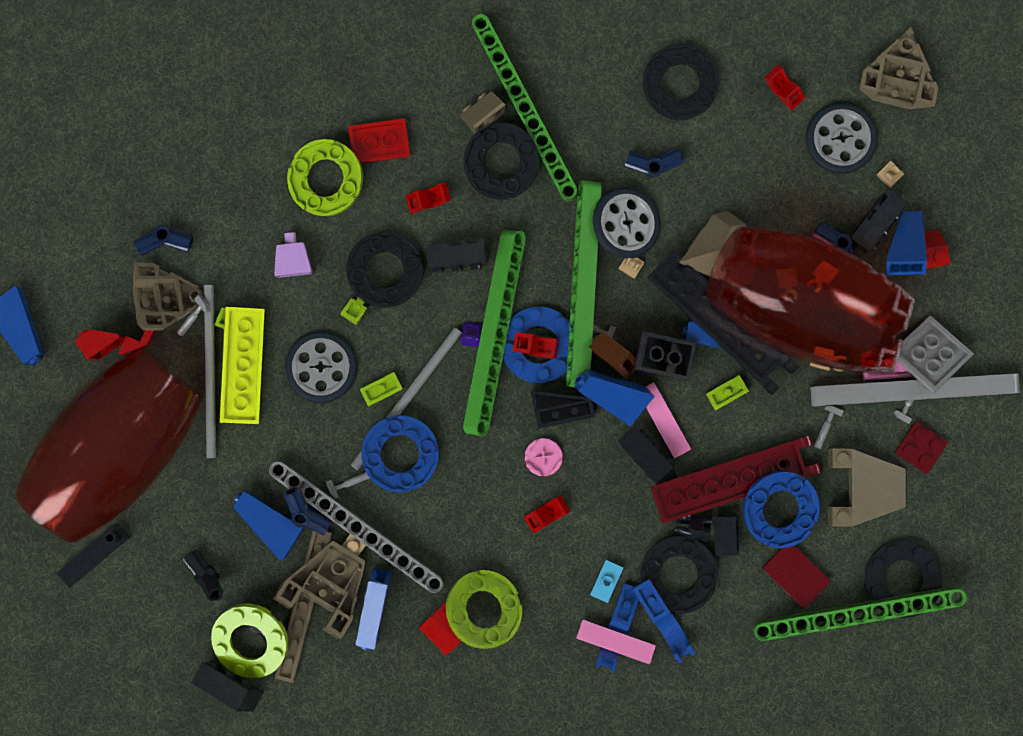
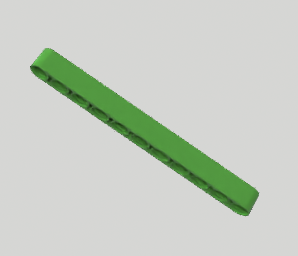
[472,14,577,201]
[566,180,601,387]
[463,230,526,436]
[753,586,967,641]

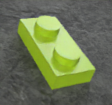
[360,372,403,407]
[706,375,749,411]

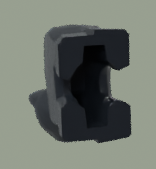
[674,514,713,542]

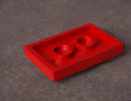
[348,118,410,164]

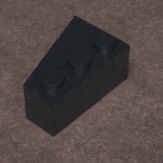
[850,189,908,254]
[427,238,486,273]
[530,391,595,429]
[618,426,677,485]
[191,661,264,712]

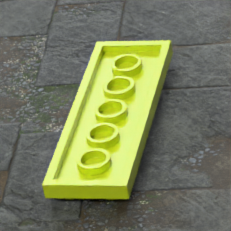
[220,307,265,424]

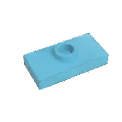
[590,560,623,603]

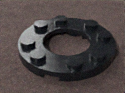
[643,44,719,121]
[463,123,540,200]
[346,232,423,308]
[640,536,718,614]
[864,540,943,618]

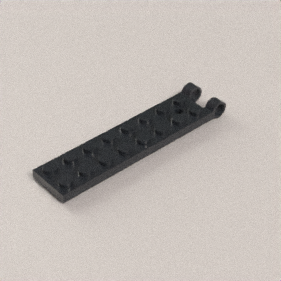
[647,249,799,395]

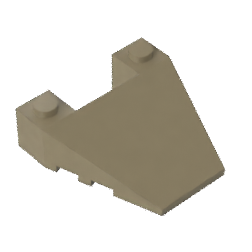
[828,449,906,527]
[272,541,365,639]

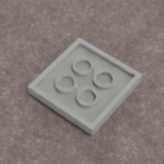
[890,316,974,394]

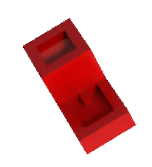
[764,65,805,111]
[405,183,451,214]
[118,330,157,355]
[513,332,559,359]
[524,495,571,533]

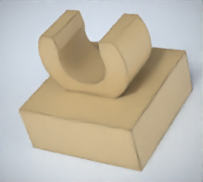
[877,161,904,188]
[618,258,645,279]

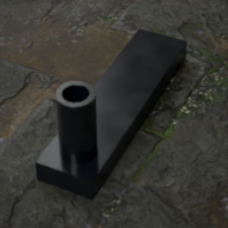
[57,523,130,588]

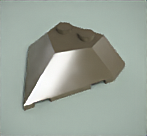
[859,27,938,109]
[679,211,757,288]
[133,263,215,330]

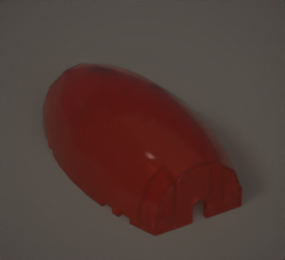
[707,227,915,374]
[15,347,202,543]

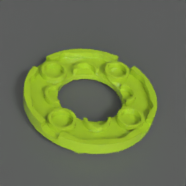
[287,139,363,216]
[446,570,522,649]
[211,603,288,678]

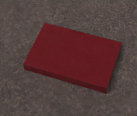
[762,546,831,609]

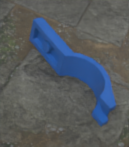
[633,578,695,663]
[595,583,639,673]

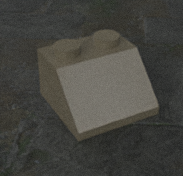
[461,91,506,134]

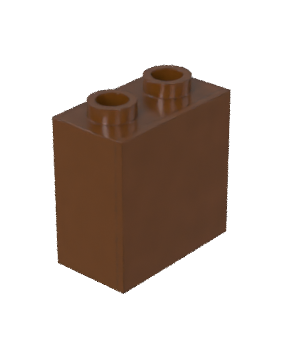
[589,331,636,381]

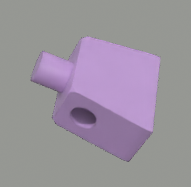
[275,233,313,278]

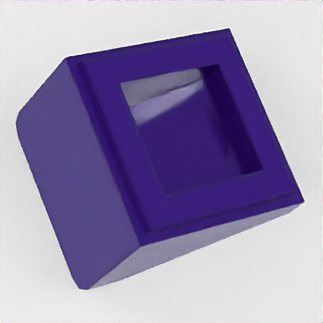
[461,322,482,347]

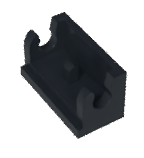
[715,516,739,556]

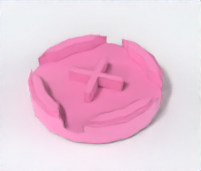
[525,438,563,476]

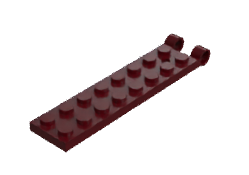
[650,435,823,524]

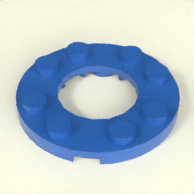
[503,307,570,383]
[361,415,439,493]
[743,471,820,548]

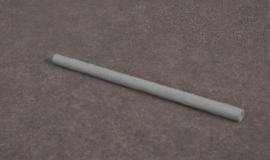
[204,285,216,458]
[351,327,462,470]

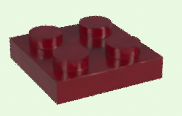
[894,421,948,474]

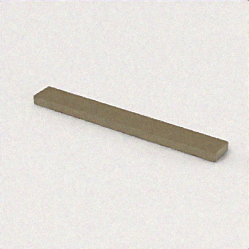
[275,531,333,683]

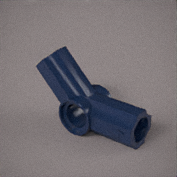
[624,148,683,178]
[812,222,858,273]
[134,225,194,256]
[283,486,332,536]

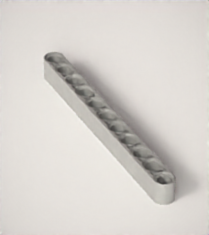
[810,374,1020,406]
[269,462,444,593]

